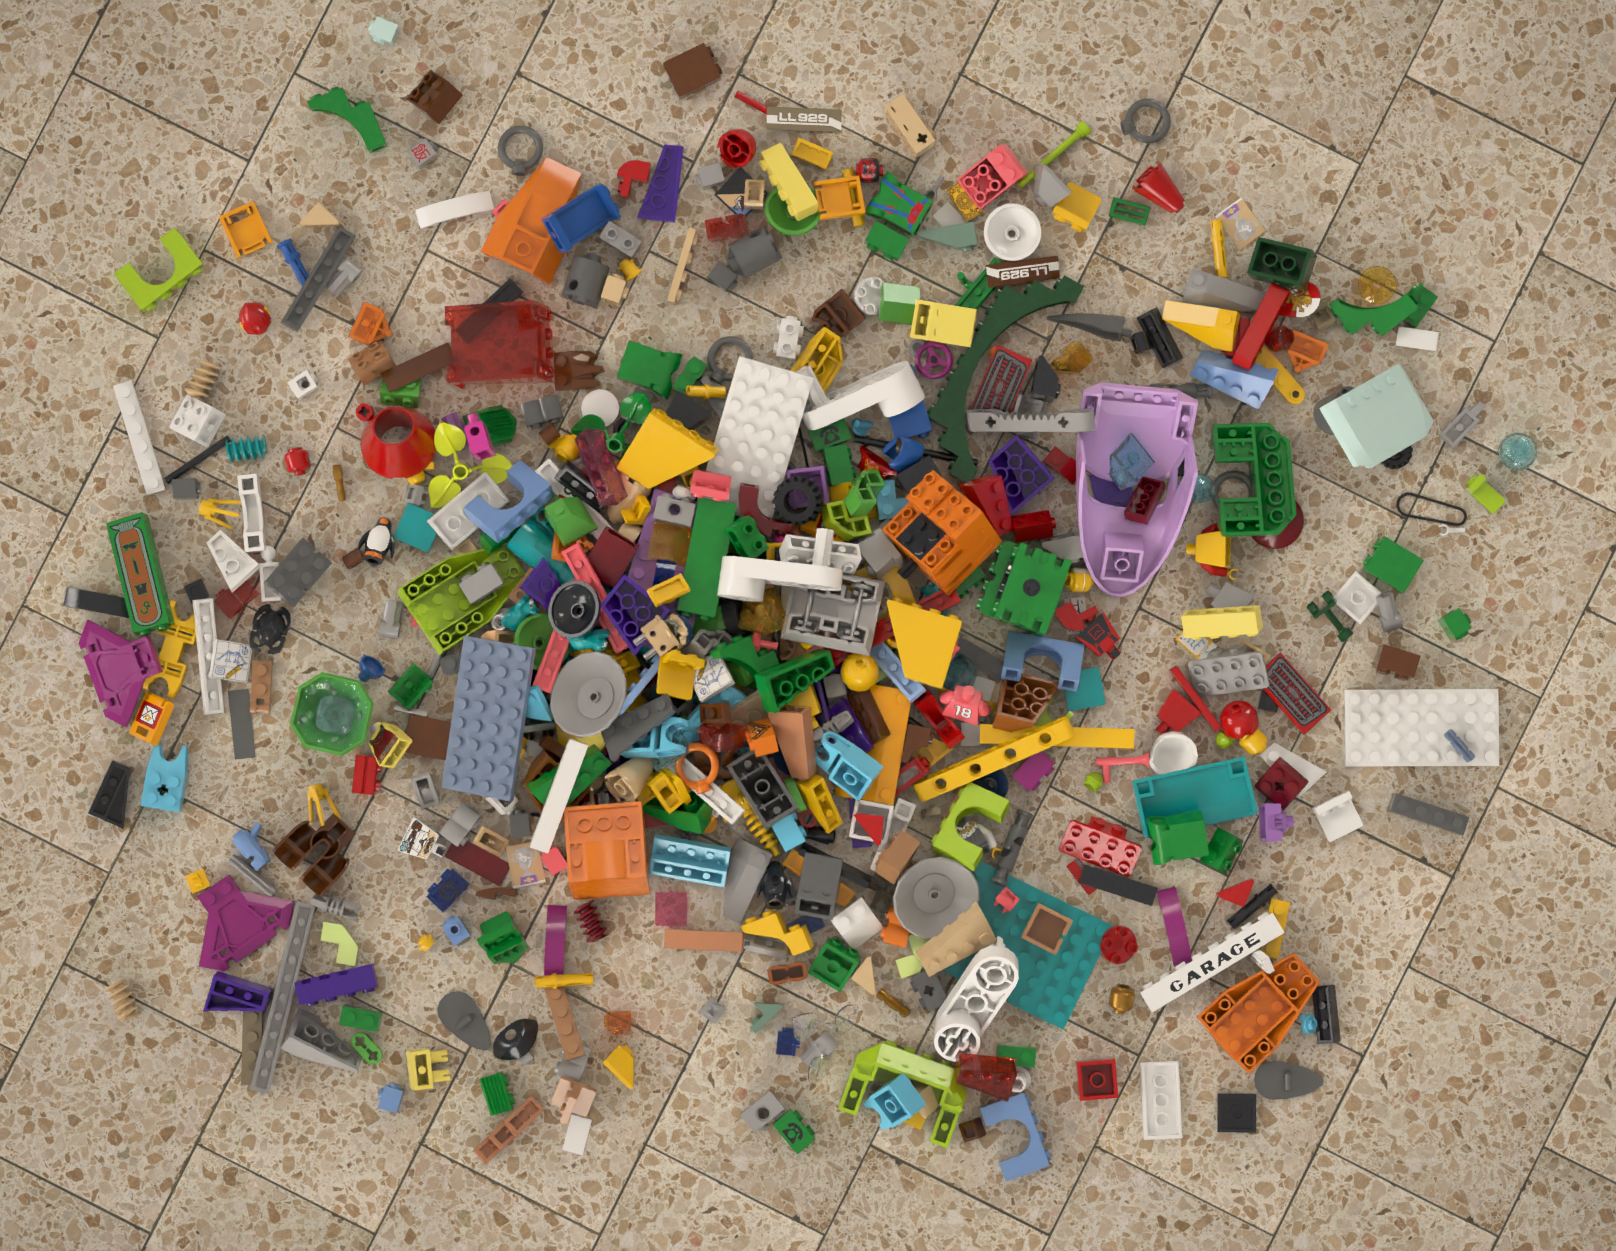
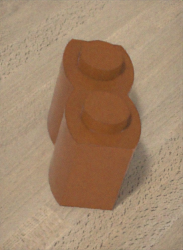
[767,961,808,985]

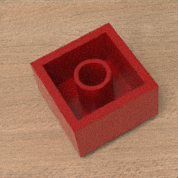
[1075,1058,1119,1101]

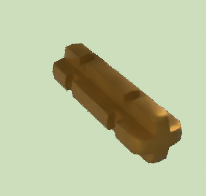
[876,989,911,1018]

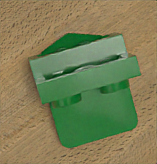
[463,405,517,447]
[477,911,529,964]

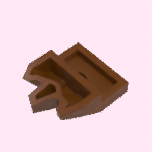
[812,288,866,339]
[553,351,605,391]

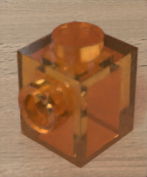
[604,1010,632,1035]

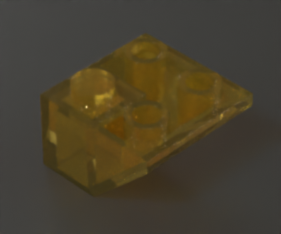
[1050,341,1093,374]
[647,521,692,567]
[738,587,785,635]

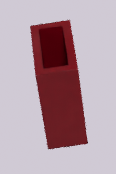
[588,526,640,587]

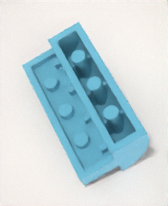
[649,834,731,887]

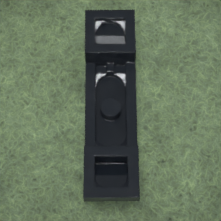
[63,587,129,618]

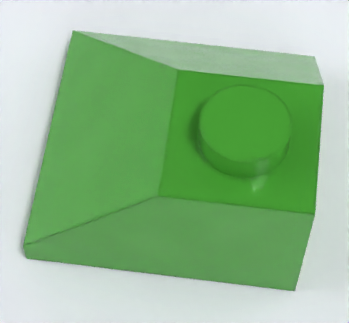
[545,497,598,547]

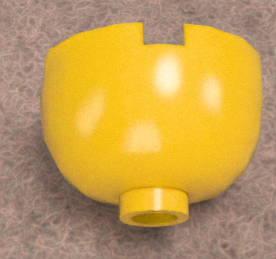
[841,653,879,692]

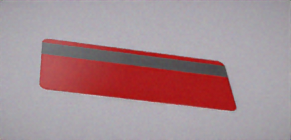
[1067,858,1097,895]

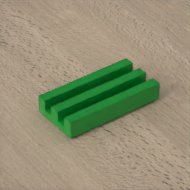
[1108,197,1150,226]

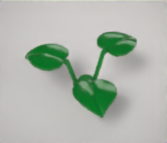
[571,393,652,461]

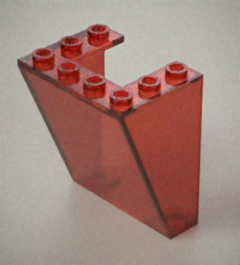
[444,300,554,385]

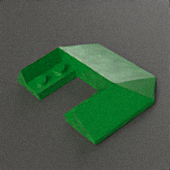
[1210,423,1296,537]

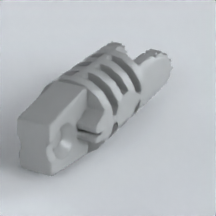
[813,710,854,748]
[311,894,361,921]

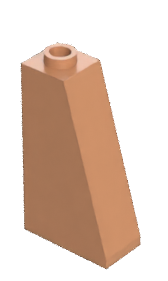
[768,705,817,781]

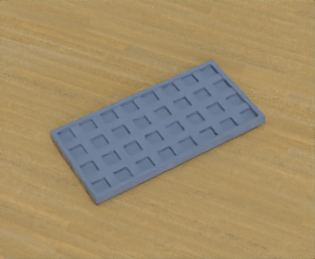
[442,636,536,801]

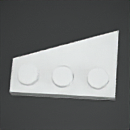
[206,530,260,593]
[1259,742,1327,798]

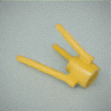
[199,498,242,530]
[307,783,341,826]

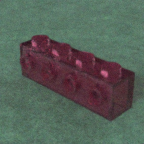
[574,429,628,506]

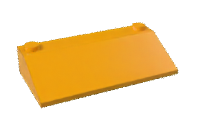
[834,685,911,805]

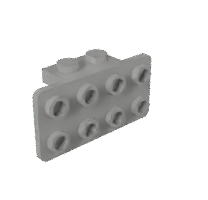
[1188,645,1269,697]

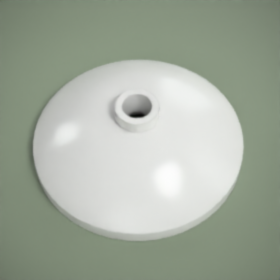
[984,203,1041,261]

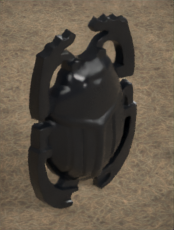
[249,604,291,655]

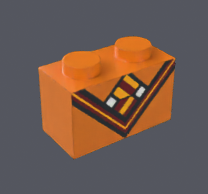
[744,717,779,757]

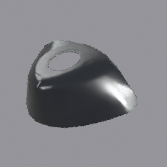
[493,1019,538,1060]

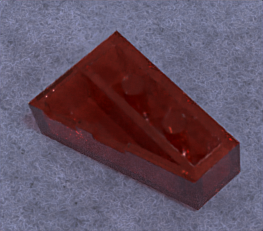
[954,1053,1017,1102]

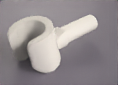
[1439,524,1465,536]

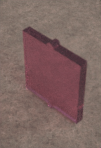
[655,890,687,928]

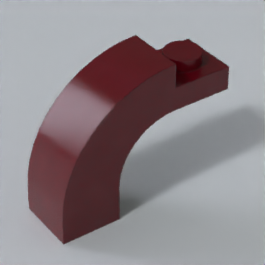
[738,483,793,537]

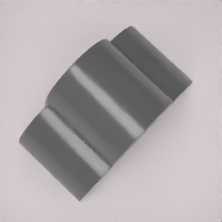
[726,750,799,830]

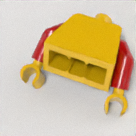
[1186,523,1239,580]

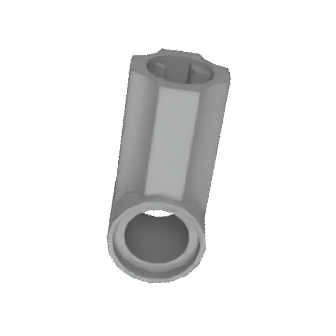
[325,258,363,298]
[1376,592,1403,633]
[379,600,403,639]
[800,1031,839,1069]

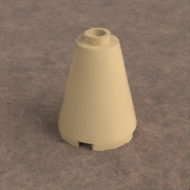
[606,471,654,524]
[605,758,656,803]

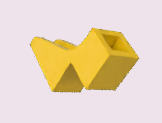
[741,910,814,956]

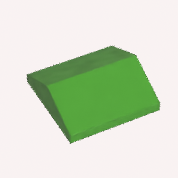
[878,282,920,325]

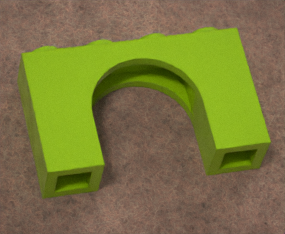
[114,227,205,312]
[931,782,1010,871]

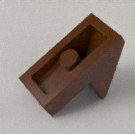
[699,702,731,723]

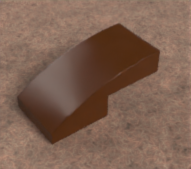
[476,887,518,900]

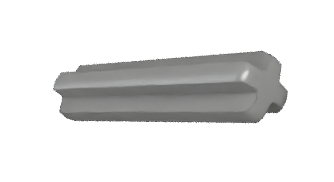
[228,855,277,897]

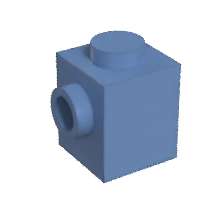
[442,915,471,946]
[377,1082,405,1113]

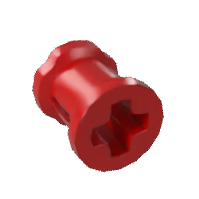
[355,403,374,422]

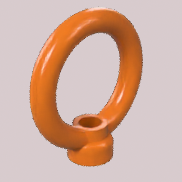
[675,743,719,794]

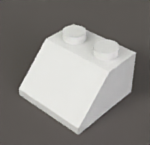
[831,897,883,949]

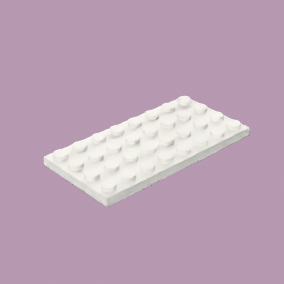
[696,356,814,518]
[1344,689,1499,767]

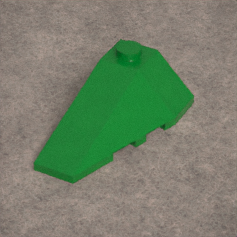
[635,789,713,834]

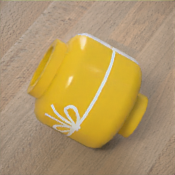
[1064,567,1094,592]

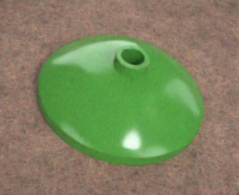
[765,186,822,236]
[514,613,571,671]

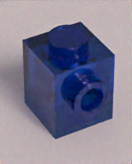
[776,1027,801,1056]

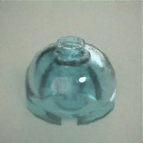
[1498,433,1537,471]
[1177,471,1216,504]
[943,653,977,690]

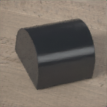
[1130,331,1152,354]

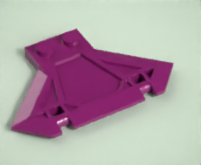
[79,619,163,727]
[197,874,294,971]

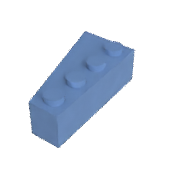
[1190,350,1279,410]

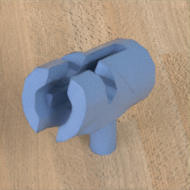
[232,822,271,871]

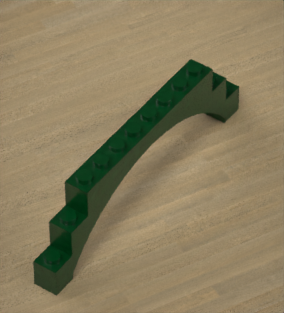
[927,275,1084,483]

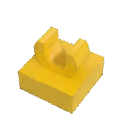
[185,868,211,894]

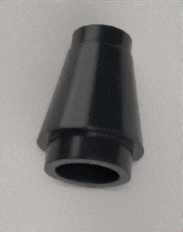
[807,827,836,845]

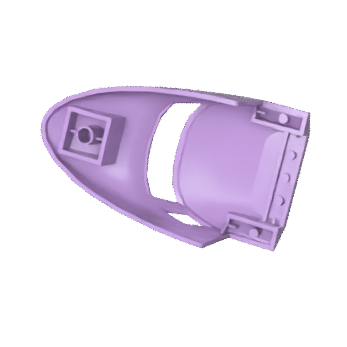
[1076,382,1198,597]

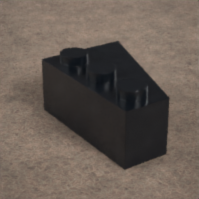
[88,759,130,829]

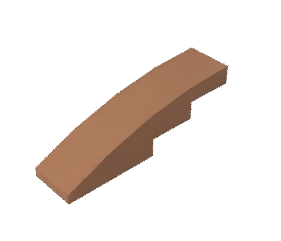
[664,929,744,952]
[473,1096,544,1165]

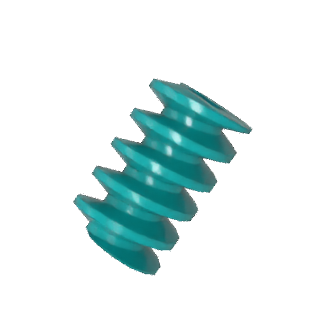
[226,435,267,463]

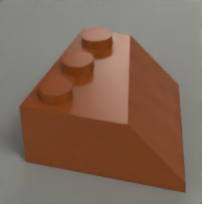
[992,673,1058,732]
[522,749,590,827]

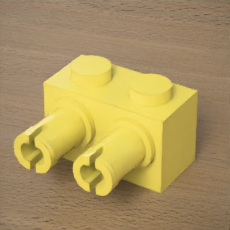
[406,1048,450,1091]

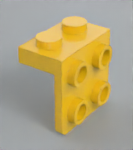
[1051,182,1102,233]
[656,650,705,701]

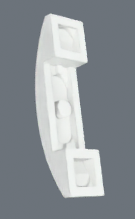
[416,191,494,229]
[870,798,916,871]

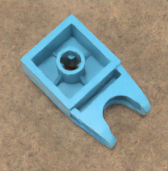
[621,714,689,758]
[815,731,884,801]
[141,741,188,812]
[863,1073,926,1130]

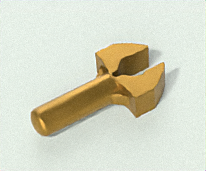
[333,464,346,501]

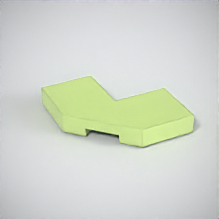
[320,921,359,966]
[895,934,929,979]

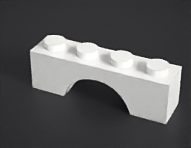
[237,474,267,553]

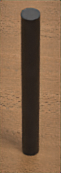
[164,435,231,484]

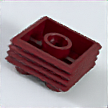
[1255,757,1309,811]

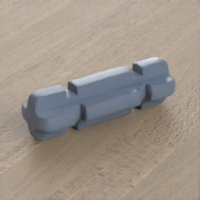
[1444,729,1475,762]

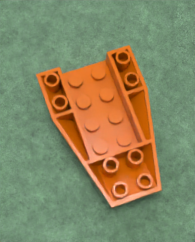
[481,157,581,285]
[1197,953,1320,1074]

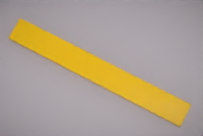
[980,724,1135,749]

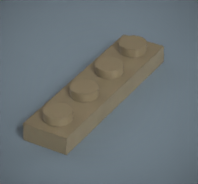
[241,1011,263,1085]

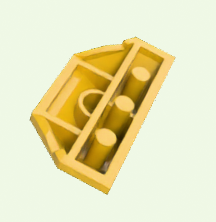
[791,327,843,400]

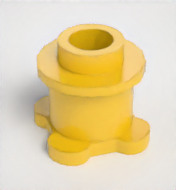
[618,258,643,283]

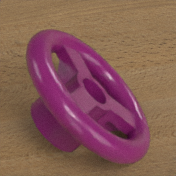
[915,341,953,379]

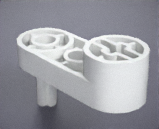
[796,361,925,431]
[717,528,843,602]
[934,936,1019,1062]

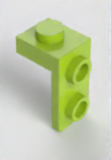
[1465,474,1506,514]

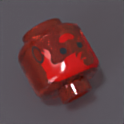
[1265,325,1294,352]

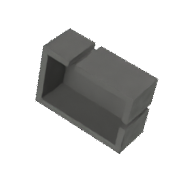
[263,538,332,608]

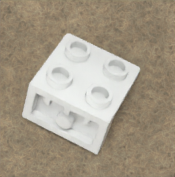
[169,394,226,448]
[1312,791,1363,842]

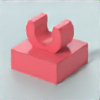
[994,887,1020,913]

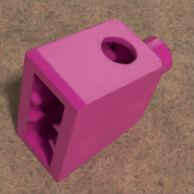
[464,413,496,461]

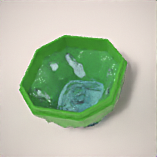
[290,672,374,756]

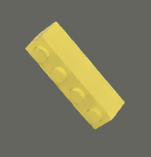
[759,143,818,221]
[1181,605,1263,640]

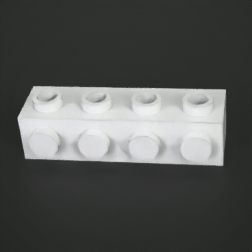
[779,534,862,574]

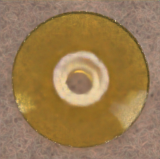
[1358,266,1396,304]

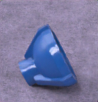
[358,654,386,683]

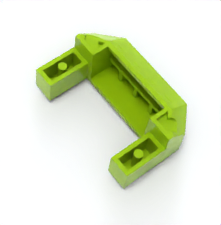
[838,1040,967,1148]

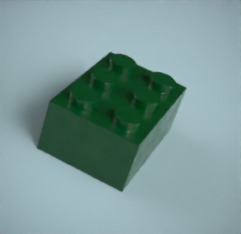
[1247,237,1317,292]

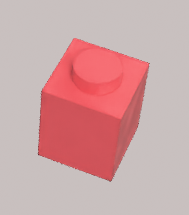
[540,845,567,876]

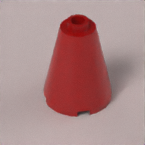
[1132,161,1185,213]

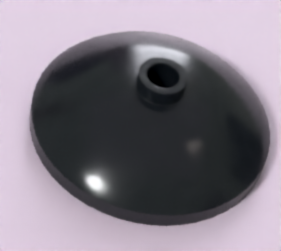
[548,580,601,639]

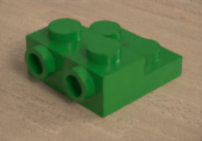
[807,937,861,992]

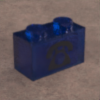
[426,868,471,912]

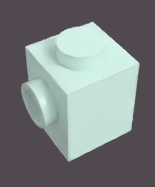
[368,16,400,46]

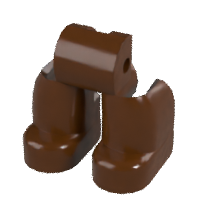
[272,813,356,897]

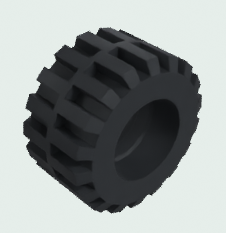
[772,475,824,526]

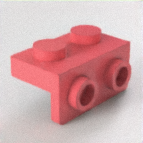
[690,469,732,502]

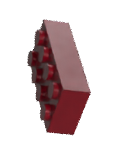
[1124,476,1165,525]

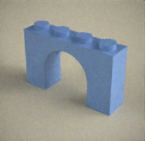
[464,460,554,543]
[1001,631,1084,692]
[979,1091,1051,1181]

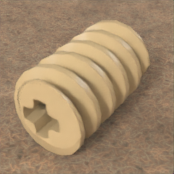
[185,360,222,403]
[105,979,141,1022]

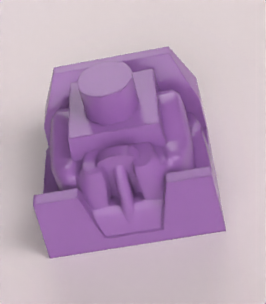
[786,465,830,508]
[1258,803,1294,842]

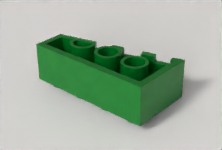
[754,649,835,713]
[525,744,612,807]

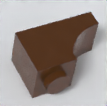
[901,724,934,763]

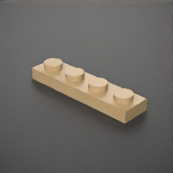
[667,227,699,305]

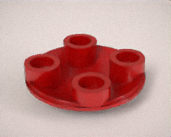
[1100,926,1138,964]

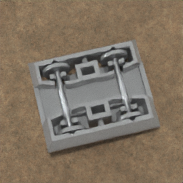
[781,573,885,656]

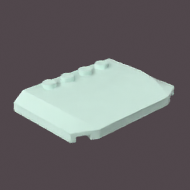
[1319,363,1434,468]

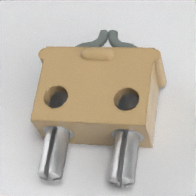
[633,615,679,660]

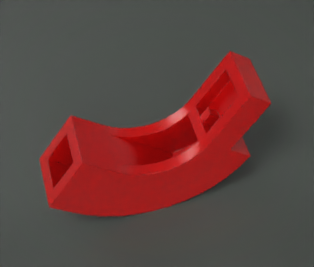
[913,685,965,749]

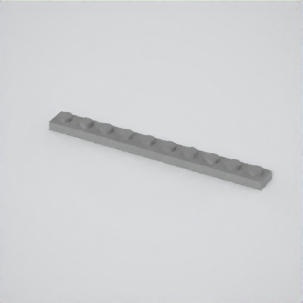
[249,901,315,1094]

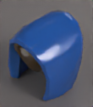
[882,436,924,473]

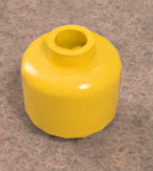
[554,434,583,463]
[1239,729,1267,755]

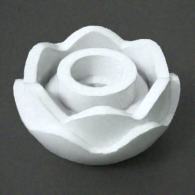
[672,485,696,503]

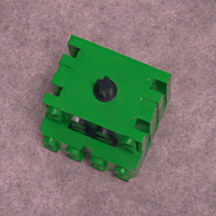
[975,541,1072,637]

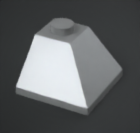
[1034,163,1072,207]
[1038,531,1084,563]

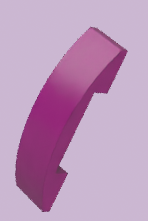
[1157,887,1192,966]
[544,905,567,976]

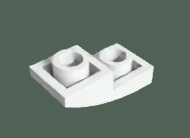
[1396,327,1439,351]

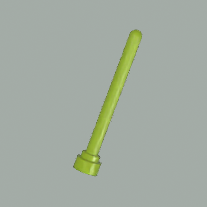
[1017,121,1092,188]

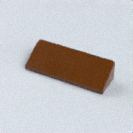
[847,689,891,745]

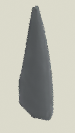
[1047,313,1132,342]

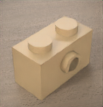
[601,274,629,307]

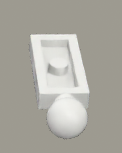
[259,546,282,602]

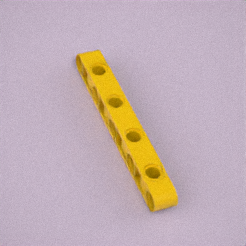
[912,716,1075,802]

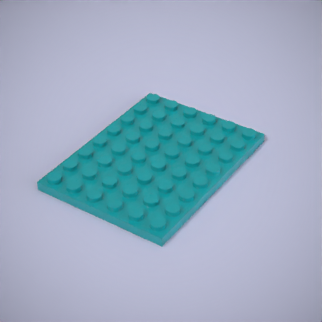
[942,861,1113,1030]

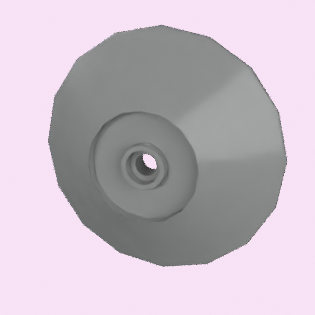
[550,651,626,738]
[893,857,980,940]

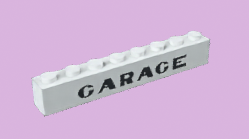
[1140,912,1285,1012]

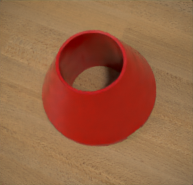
[360,406,436,479]

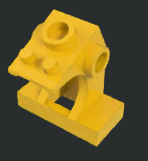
[637,772,684,814]

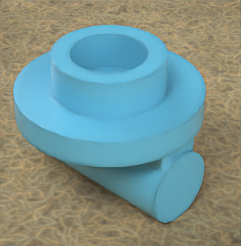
[851,418,873,436]
[1300,1014,1317,1034]

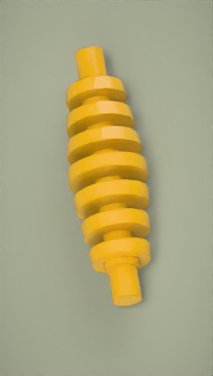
[743,809,781,857]

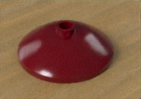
[1251,500,1304,549]

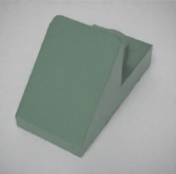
[750,1002,784,1033]

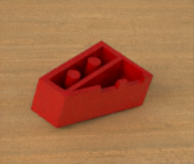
[958,474,1014,536]

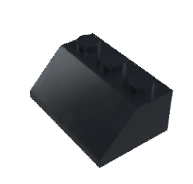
[1029,355,1061,403]

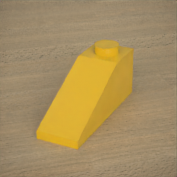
[795,774,843,834]

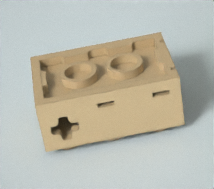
[883,94,936,159]

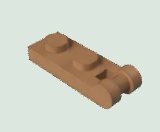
[250,660,273,714]

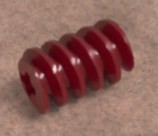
[573,900,610,942]

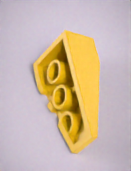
[1162,300,1241,352]

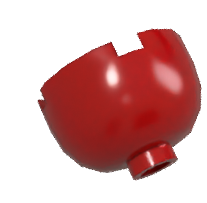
[717,129,757,168]
[1220,700,1259,739]

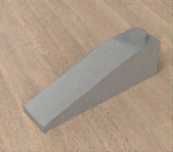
[1182,268,1265,312]
[723,838,773,923]
[280,1008,362,1072]

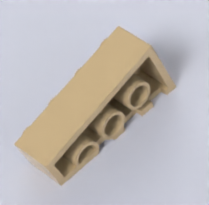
[916,901,997,977]

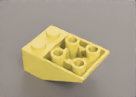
[910,299,977,347]

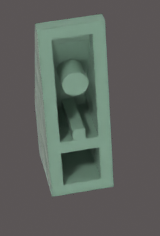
[916,222,977,252]

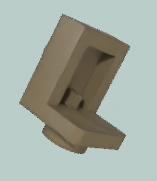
[1310,298,1337,332]

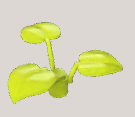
[428,422,513,508]

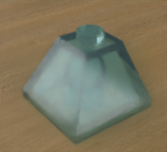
[1110,433,1155,491]

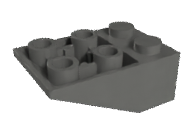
[795,852,843,920]

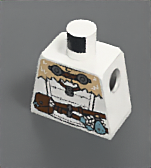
[398,817,447,859]

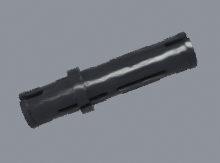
[1226,883,1278,930]

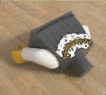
[956,817,1002,859]

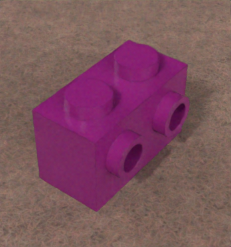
[1011,751,1055,791]

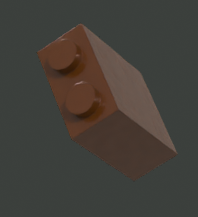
[663,43,723,100]
[405,714,451,761]

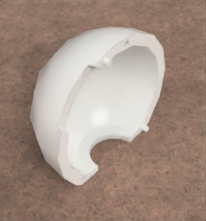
[1149,731,1198,775]

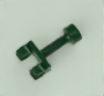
[1307,590,1354,642]

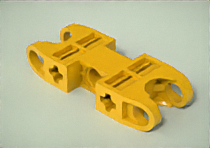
[143,600,197,699]

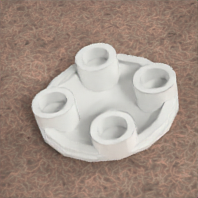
[854,277,885,315]

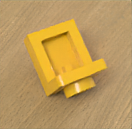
[620,494,651,525]

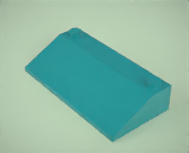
[1132,756,1258,839]

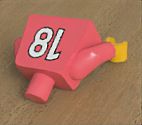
[937,685,996,725]

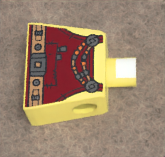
[369,722,413,769]

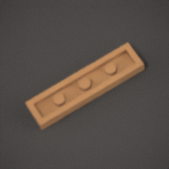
[544,986,586,1062]

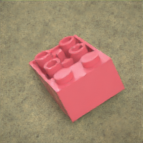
[957,143,1029,210]

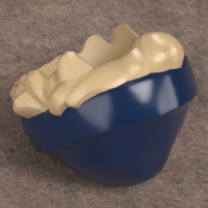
[665,613,693,651]

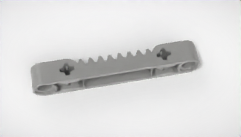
[966,409,1095,432]

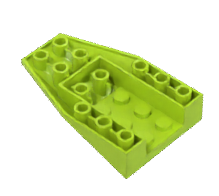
[397,544,525,656]

